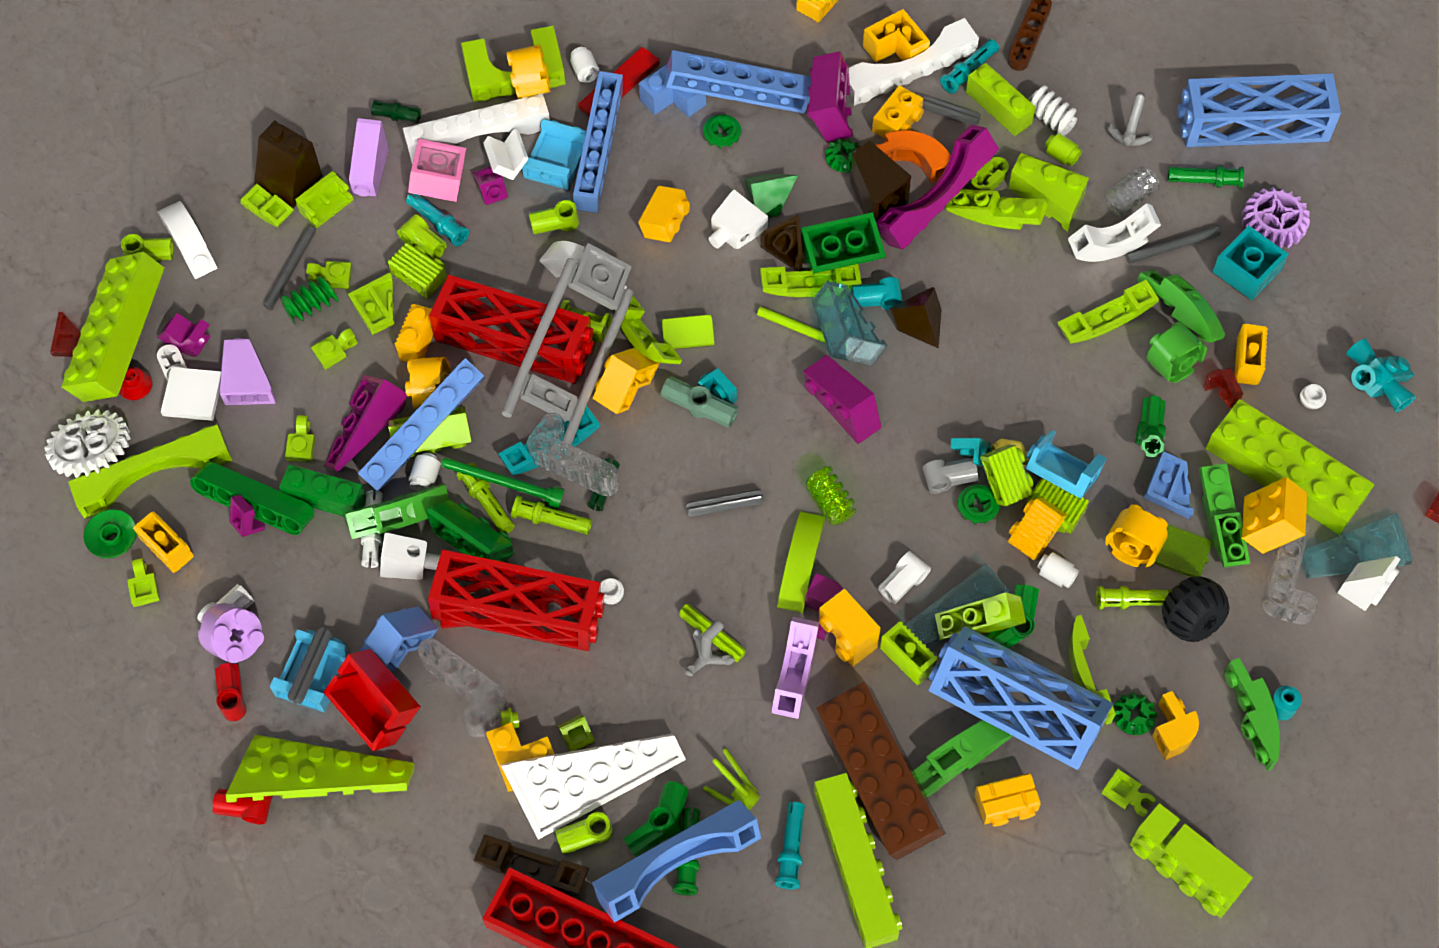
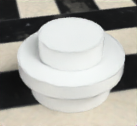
[1300,384,1326,409]
[601,578,624,605]

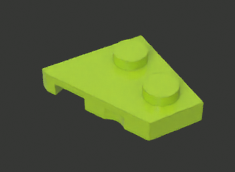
[348,273,394,335]

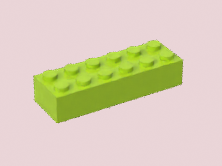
[61,252,165,402]
[1206,399,1375,535]

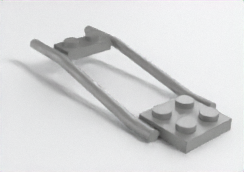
[502,243,633,448]

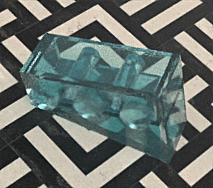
[812,281,888,365]

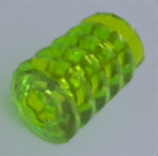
[806,466,856,525]

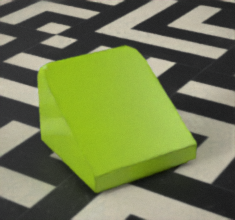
[557,714,595,752]

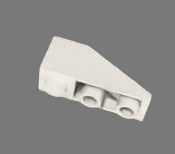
[1338,556,1401,611]

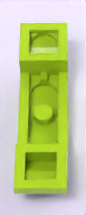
[760,264,862,297]
[1058,280,1159,344]
[615,295,683,364]
[777,511,825,613]
[1069,615,1116,725]

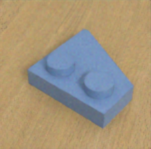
[1143,451,1194,519]

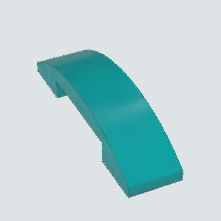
[498,405,600,475]

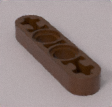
[1008,0,1052,71]

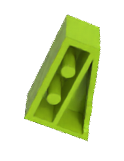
[1008,153,1089,232]

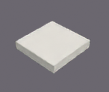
[161,367,221,421]

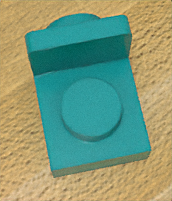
[698,368,737,404]
[950,438,992,468]

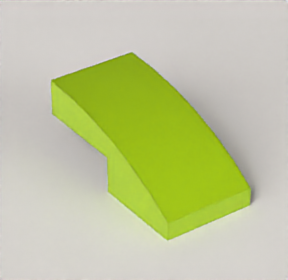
[240,184,294,228]

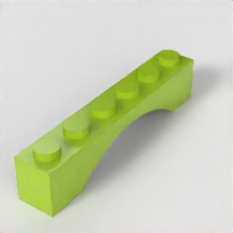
[68,424,233,518]

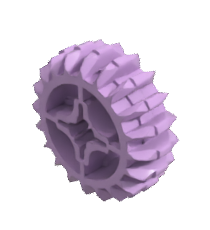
[1242,186,1310,249]

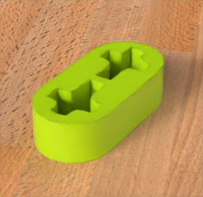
[970,157,1009,191]

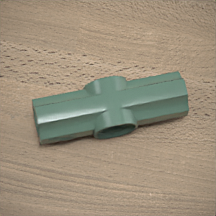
[661,376,739,428]

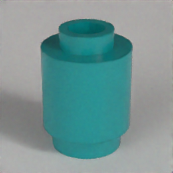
[1272,686,1302,721]

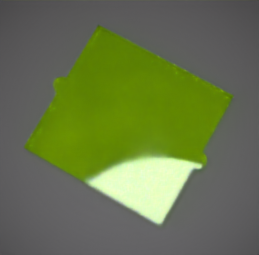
[1154,525,1213,577]

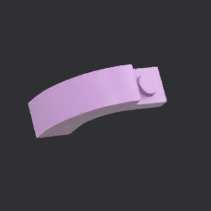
[771,617,820,719]

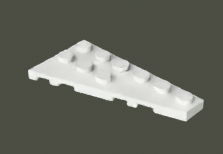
[500,734,686,840]

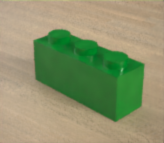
[279,465,366,517]

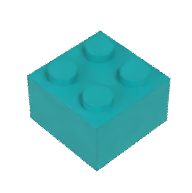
[1213,225,1289,301]

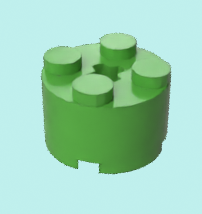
[1146,322,1207,383]

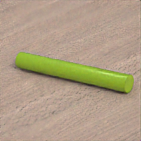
[757,306,829,343]

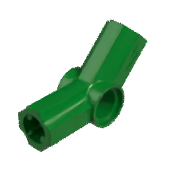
[1135,396,1166,457]
[985,584,1039,659]
[623,781,689,857]

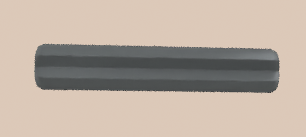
[915,92,981,125]
[686,489,763,517]
[287,627,332,704]

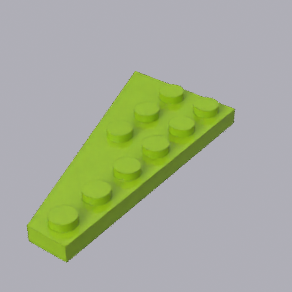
[226,734,415,802]

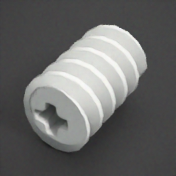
[1028,85,1077,136]

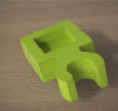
[1101,769,1156,817]

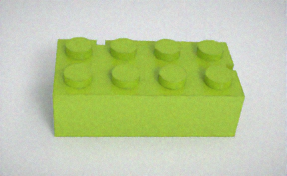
[1129,803,1253,918]

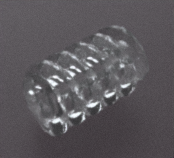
[1105,166,1160,218]

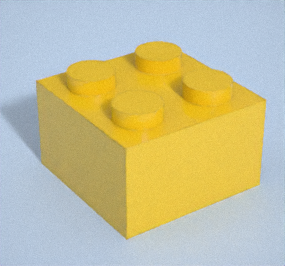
[1242,477,1307,554]

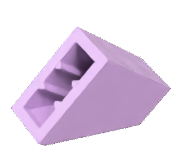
[349,118,389,197]
[220,338,276,405]

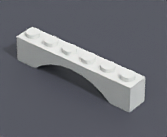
[847,18,979,106]
[403,94,550,164]

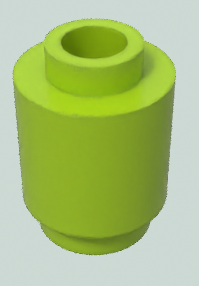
[1045,133,1082,166]

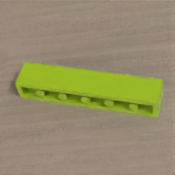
[814,773,902,948]

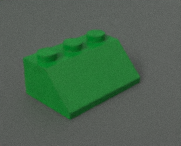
[801,212,886,274]
[426,500,514,563]

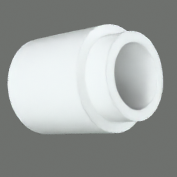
[570,47,600,83]
[409,453,441,491]
[1037,552,1079,589]

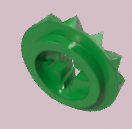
[703,114,741,149]
[825,138,859,173]
[958,485,1000,525]
[1113,692,1157,735]

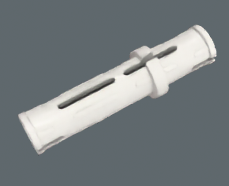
[361,490,383,568]

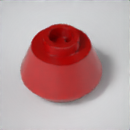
[119,367,152,400]

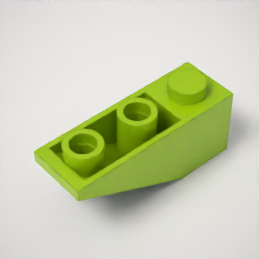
[935,592,1026,641]

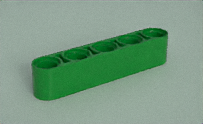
[190,462,315,535]

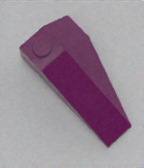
[324,375,407,471]

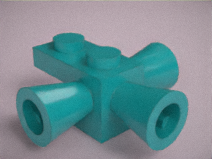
[1346,338,1416,413]

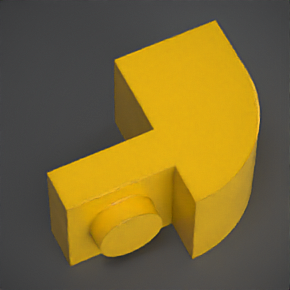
[1152,691,1199,760]

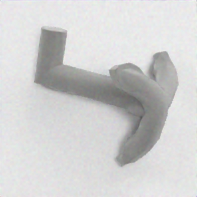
[1108,92,1153,146]
[684,620,735,676]

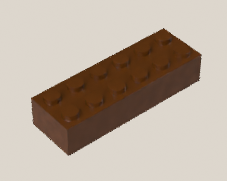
[816,682,946,860]

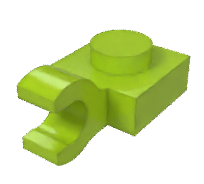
[306,261,352,289]
[311,328,358,370]
[285,415,316,462]
[127,558,160,607]

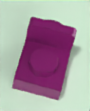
[473,166,508,205]
[229,495,265,537]

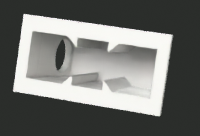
[708,190,768,249]
[380,533,440,580]

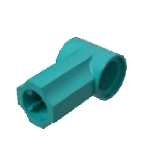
[852,277,903,310]

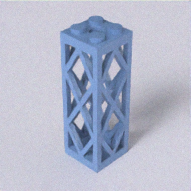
[1177,74,1341,147]
[928,626,1114,770]

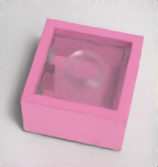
[408,138,466,202]

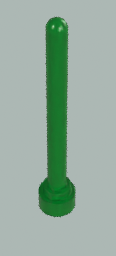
[441,458,565,509]

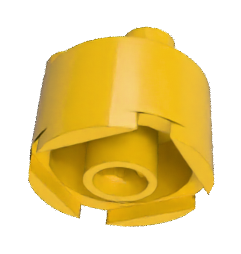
[507,44,551,98]
[405,357,452,409]
[1105,504,1168,567]

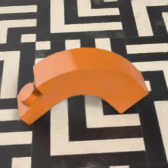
[876,130,951,183]

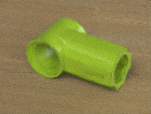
[529,200,579,235]
[397,214,447,260]
[121,234,174,261]
[555,812,613,855]

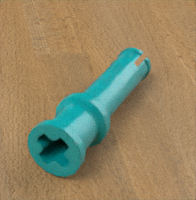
[940,39,999,94]
[406,193,469,247]
[775,802,805,890]

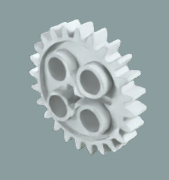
[44,410,131,478]

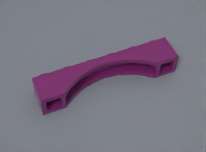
[876,124,999,250]

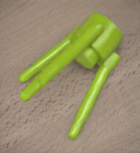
[703,748,761,810]

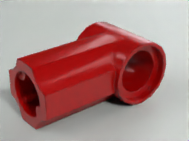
[215,663,247,721]
[212,788,273,825]

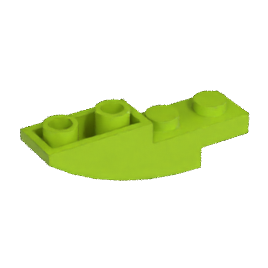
[946,189,1048,230]

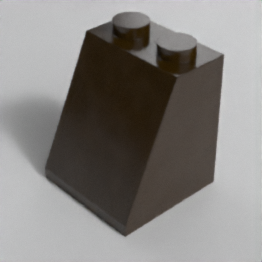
[254,120,323,209]
[850,140,911,222]

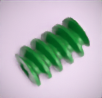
[281,276,339,325]

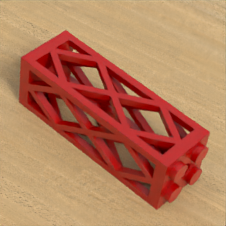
[429,275,595,384]
[428,549,605,652]

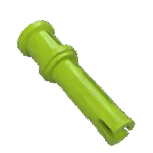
[456,463,515,534]
[511,495,592,535]
[1096,586,1172,610]

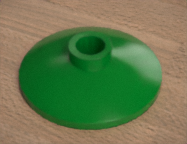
[83,510,137,559]

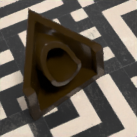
[761,214,803,271]
[890,287,942,349]

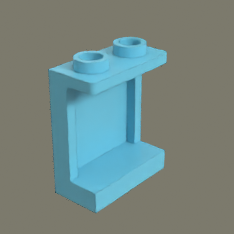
[522,119,586,190]
[1025,430,1107,499]
[270,629,350,713]

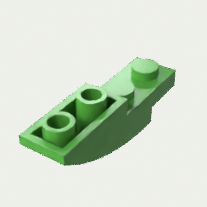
[1137,270,1225,342]
[1199,463,1250,568]
[344,484,449,539]
[1224,658,1280,771]
[914,720,1013,797]

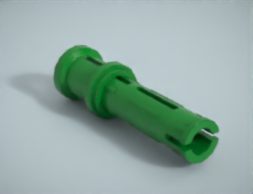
[1168,166,1244,189]
[673,807,701,896]

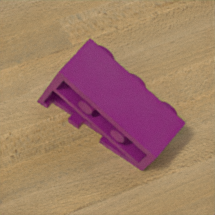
[807,51,853,142]
[803,355,882,444]

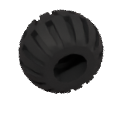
[1162,576,1230,642]

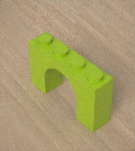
[461,26,566,102]

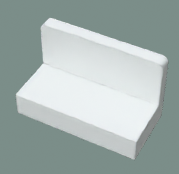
[483,129,528,180]

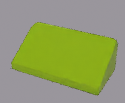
[662,315,715,349]

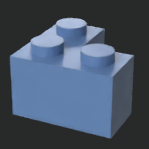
[639,65,706,117]
[360,606,438,672]

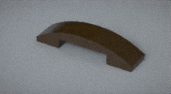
[474,834,589,896]

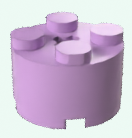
[198,603,264,663]

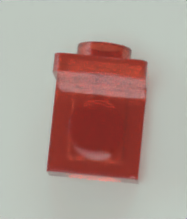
[1203,368,1243,408]

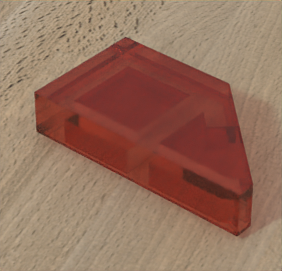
[50,312,81,357]

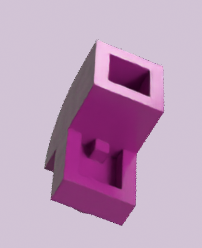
[157,313,211,357]
[805,573,843,641]

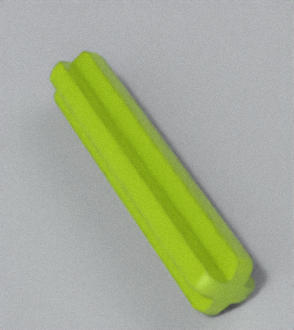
[679,603,746,662]

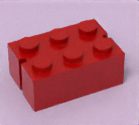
[323,649,421,751]

